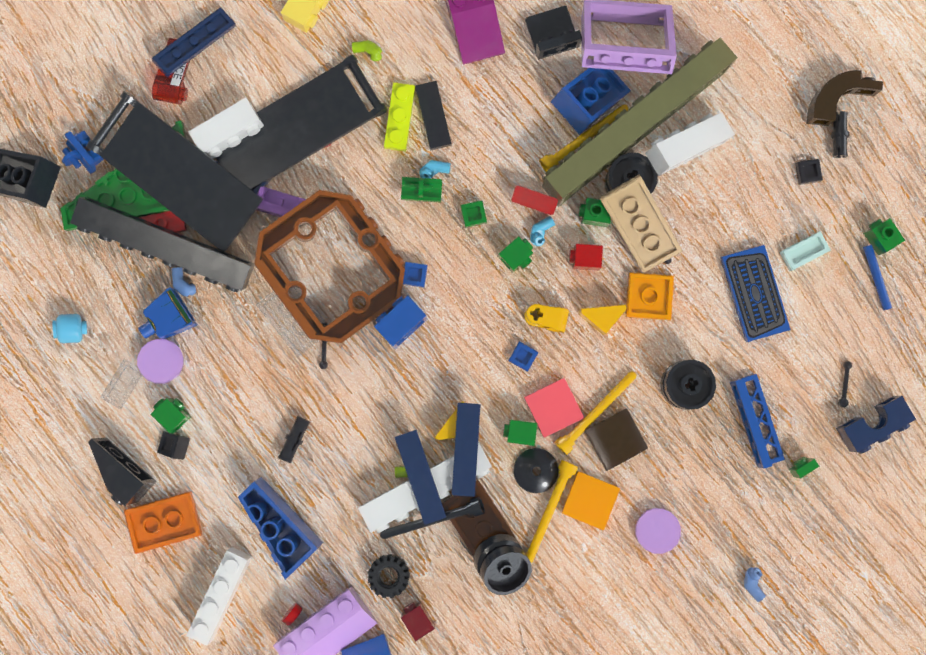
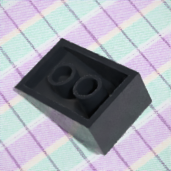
[0,149,61,208]
[88,437,157,506]

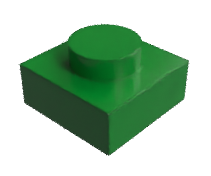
[461,201,487,228]
[789,457,820,479]

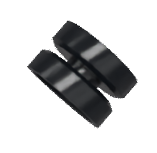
[605,153,658,194]
[660,359,716,410]
[473,534,532,595]

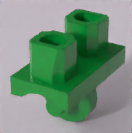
[401,177,442,203]

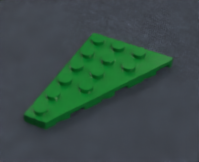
[60,120,186,231]

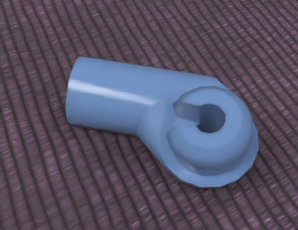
[171,267,196,297]
[744,567,766,602]

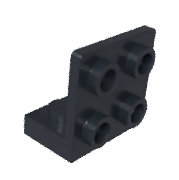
[525,6,582,60]

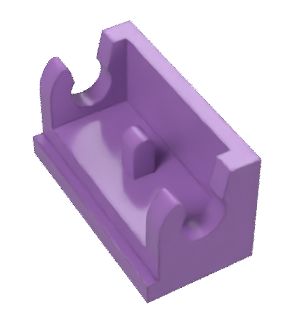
[256,186,306,217]

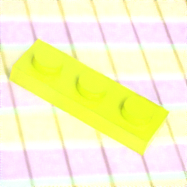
[384,82,415,152]

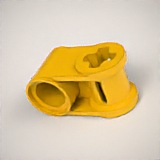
[524,304,569,333]

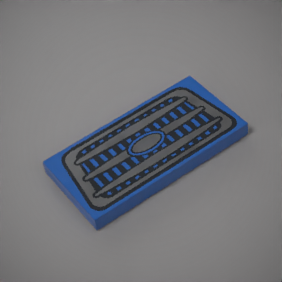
[720,245,791,343]

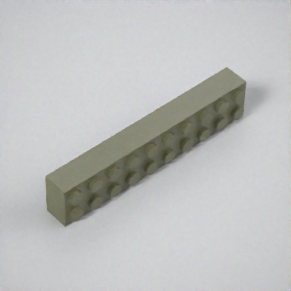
[542,37,738,207]

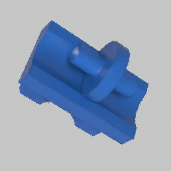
[62,131,104,174]

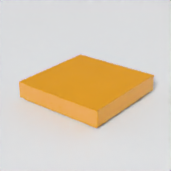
[626,272,674,321]
[561,471,620,530]

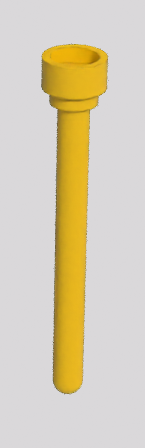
[539,104,629,172]
[554,371,637,455]
[526,460,578,563]

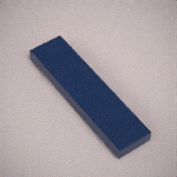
[152,7,235,77]
[452,403,481,497]
[395,429,447,525]

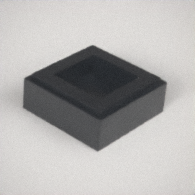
[795,159,823,185]

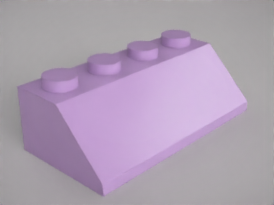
[273,586,378,655]

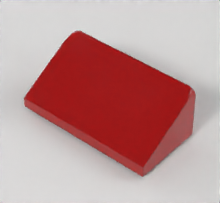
[511,186,558,215]

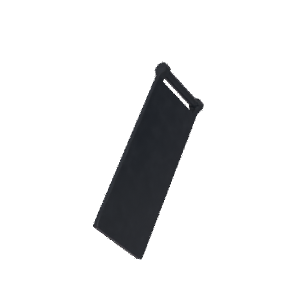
[216,55,388,190]
[86,91,263,252]

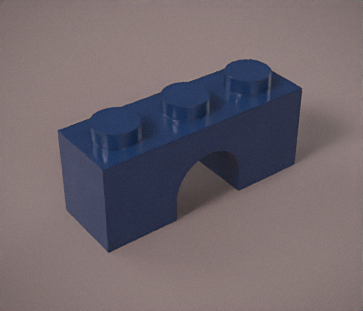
[836,395,916,454]

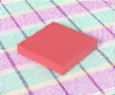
[524,378,584,438]

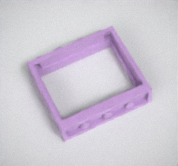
[581,0,677,74]

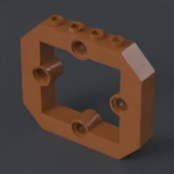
[254,190,405,344]

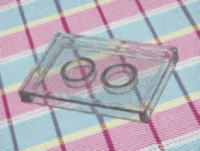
[256,277,328,357]

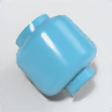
[52,314,87,344]

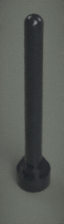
[380,496,485,539]

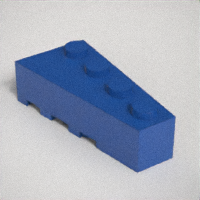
[238,477,324,580]

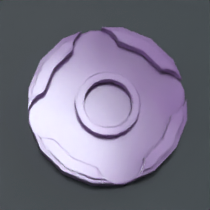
[137,339,184,384]
[635,508,681,554]

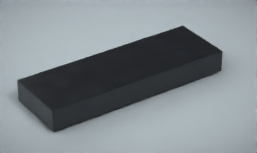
[415,81,452,151]

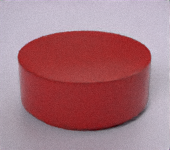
[281,603,303,626]

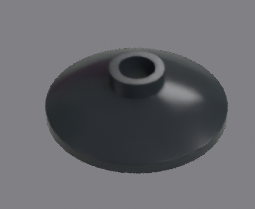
[514,448,559,493]

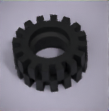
[368,554,410,598]

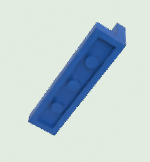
[730,374,785,469]

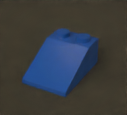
[551,68,631,135]

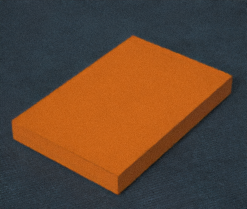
[124,491,203,554]

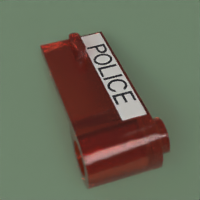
[152,38,190,105]

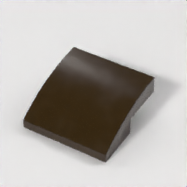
[585,408,648,471]

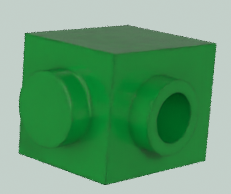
[578,198,611,227]
[863,218,905,255]
[498,236,533,273]
[150,398,191,434]
[503,420,538,446]

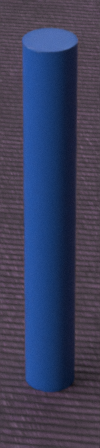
[863,245,892,311]

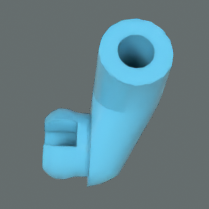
[419,160,451,179]
[530,216,555,246]

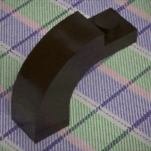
[806,70,883,126]

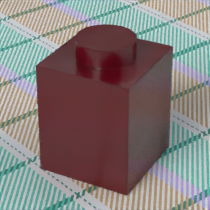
[401,601,435,642]

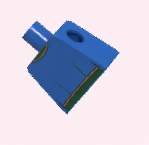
[138,287,198,339]

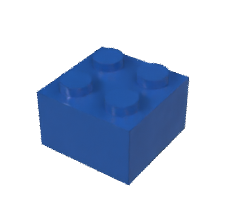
[374,295,428,349]

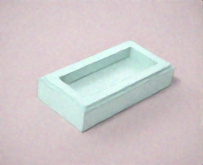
[779,231,831,271]

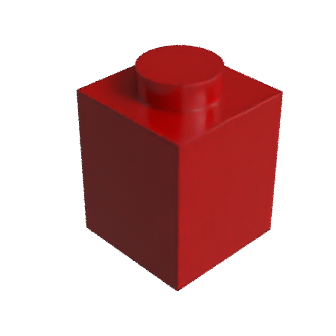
[569,244,603,271]

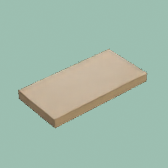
[600,174,683,273]

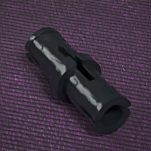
[831,111,850,158]
[278,416,310,463]

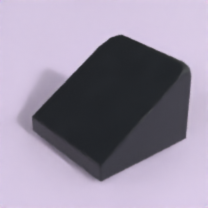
[157,431,190,460]

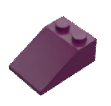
[446,0,505,65]

